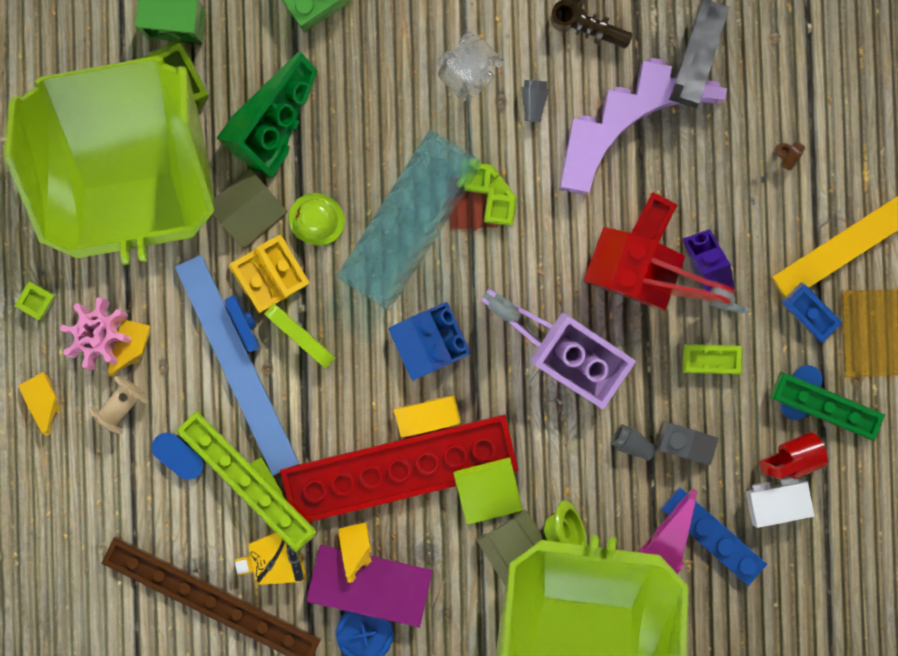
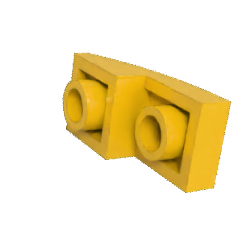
[394,395,461,437]

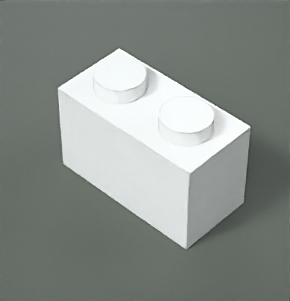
[745,477,815,528]

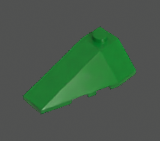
[217,52,318,178]

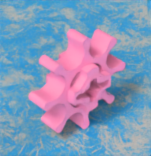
[60,297,131,371]

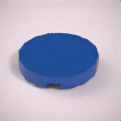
[336,612,393,656]

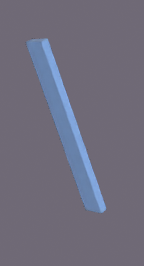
[175,255,300,475]

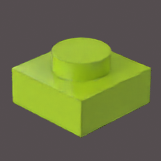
[14,281,56,321]

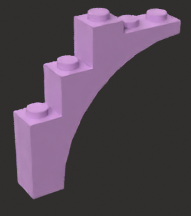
[559,58,727,195]

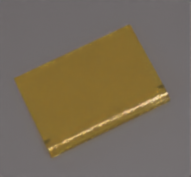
[841,289,898,377]

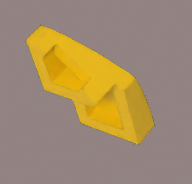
[108,319,151,376]
[18,372,61,436]
[338,522,372,583]

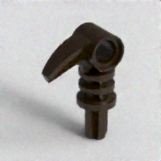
[550,0,632,49]

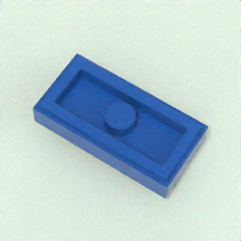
[781,282,843,343]
[224,295,262,352]

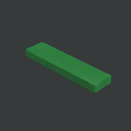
[769,371,885,441]

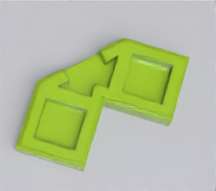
[460,161,518,226]

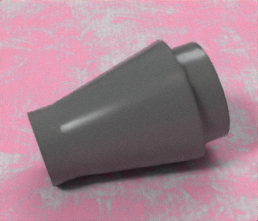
[521,80,550,122]
[611,424,657,461]

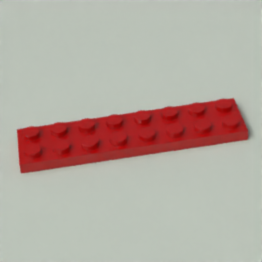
[280,414,519,522]

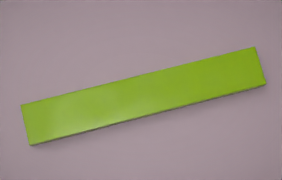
[176,411,318,553]

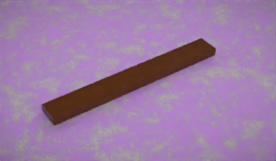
[101,536,321,656]

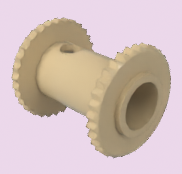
[89,376,148,434]

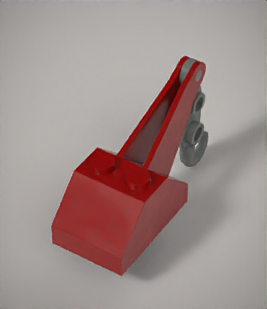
[583,227,749,314]

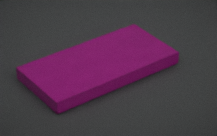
[306,545,433,628]

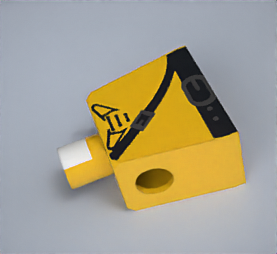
[235,532,307,585]

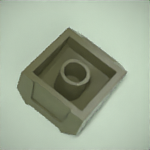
[477,509,545,585]

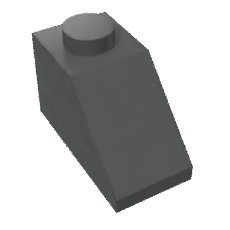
[656,421,719,465]

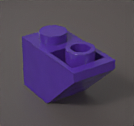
[683,229,735,292]

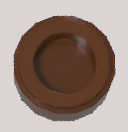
[775,141,805,171]

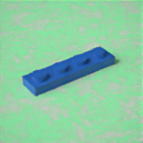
[660,487,767,586]

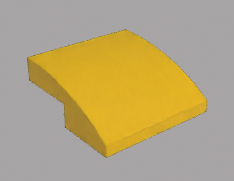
[229,234,310,315]

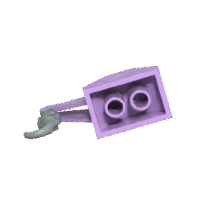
[481,288,636,410]

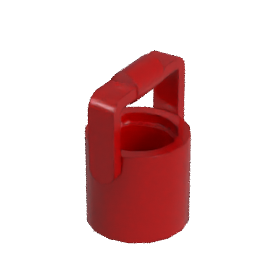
[758,432,828,479]

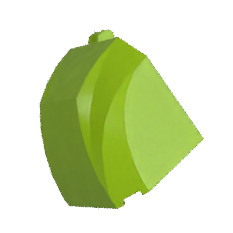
[4,56,214,265]
[496,534,688,656]

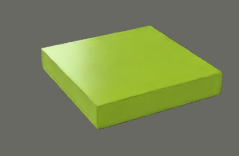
[453,457,523,525]

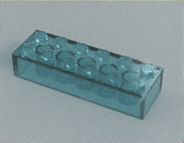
[336,129,481,311]

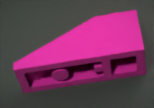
[638,488,697,574]

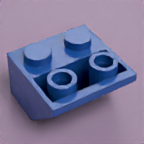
[388,302,471,381]

